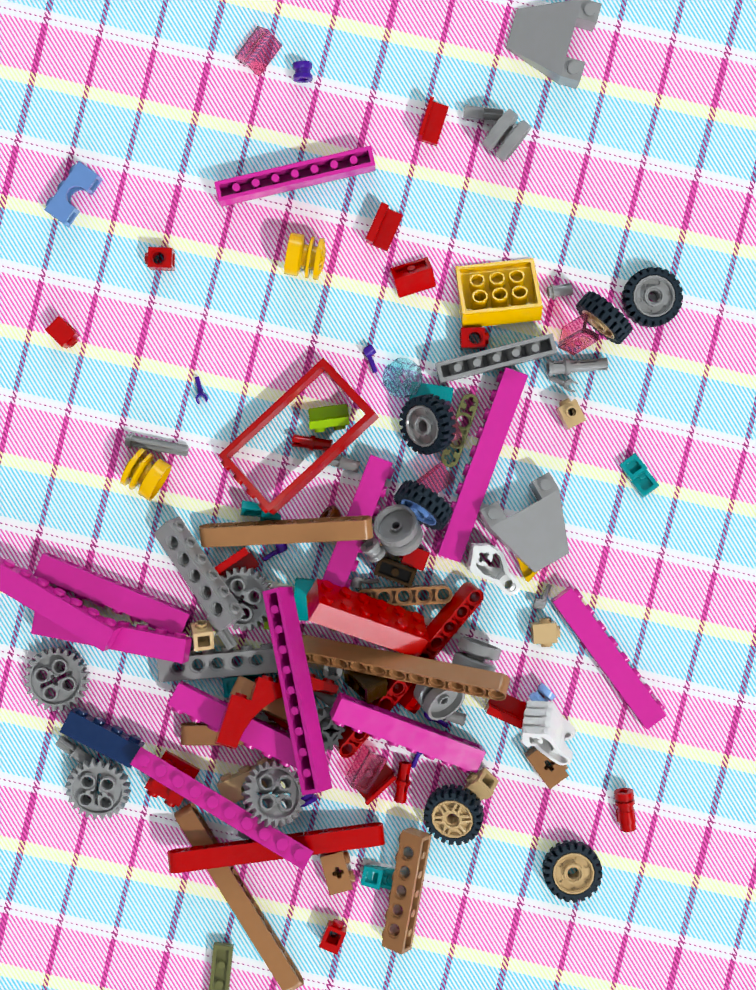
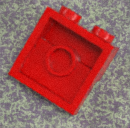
[144,750,200,807]

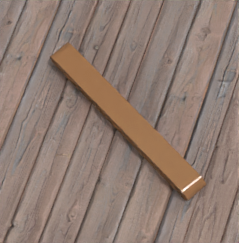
[199,515,374,548]

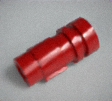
[614,788,636,832]

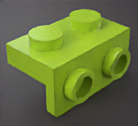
[308,404,350,433]

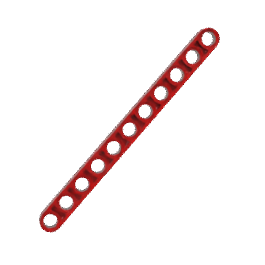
[334,582,484,758]
[167,822,385,873]

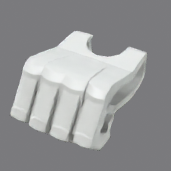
[466,542,520,596]
[521,700,576,765]

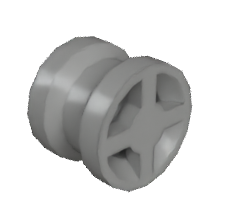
[361,537,386,563]
[323,665,343,681]

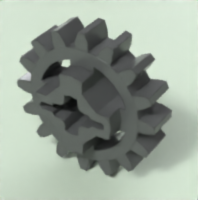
[318,707,345,752]

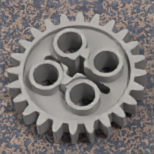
[220,566,271,631]
[24,647,90,712]
[65,757,131,820]
[241,761,305,828]

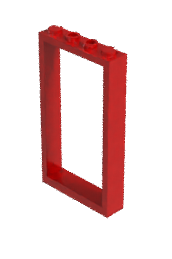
[219,357,379,515]

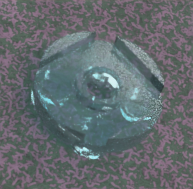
[382,358,422,398]

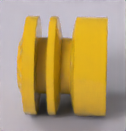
[284,232,326,280]
[120,448,172,501]

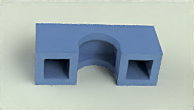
[44,161,103,228]

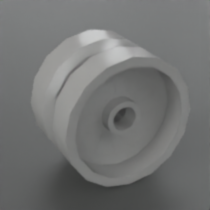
[482,109,532,162]
[373,504,423,556]
[452,636,502,672]
[413,684,465,721]

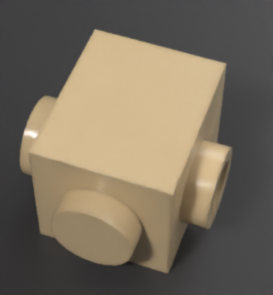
[555,398,586,430]
[530,618,560,647]
[190,620,214,652]
[464,768,499,801]

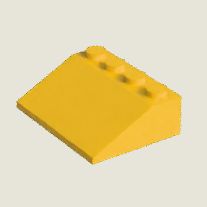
[455,258,543,328]

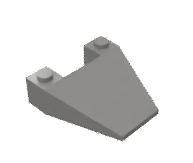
[506,0,602,89]
[478,472,569,573]

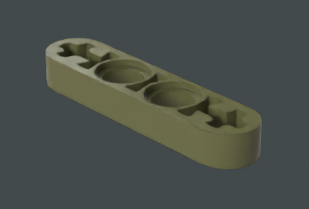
[441,394,479,467]

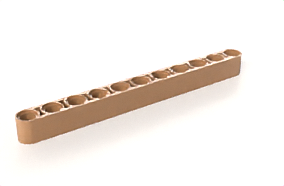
[302,635,510,701]
[174,802,304,990]

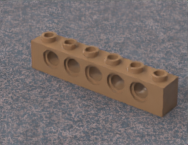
[382,827,432,955]

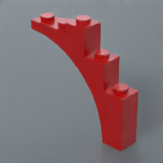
[215,673,339,749]

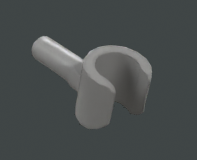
[549,377,578,392]
[350,577,379,589]
[533,584,552,610]

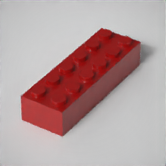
[306,578,429,657]

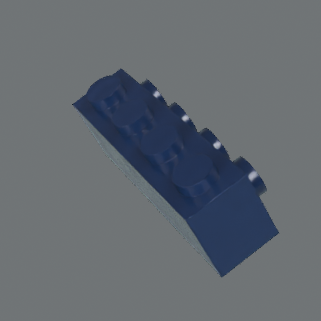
[60,707,145,768]

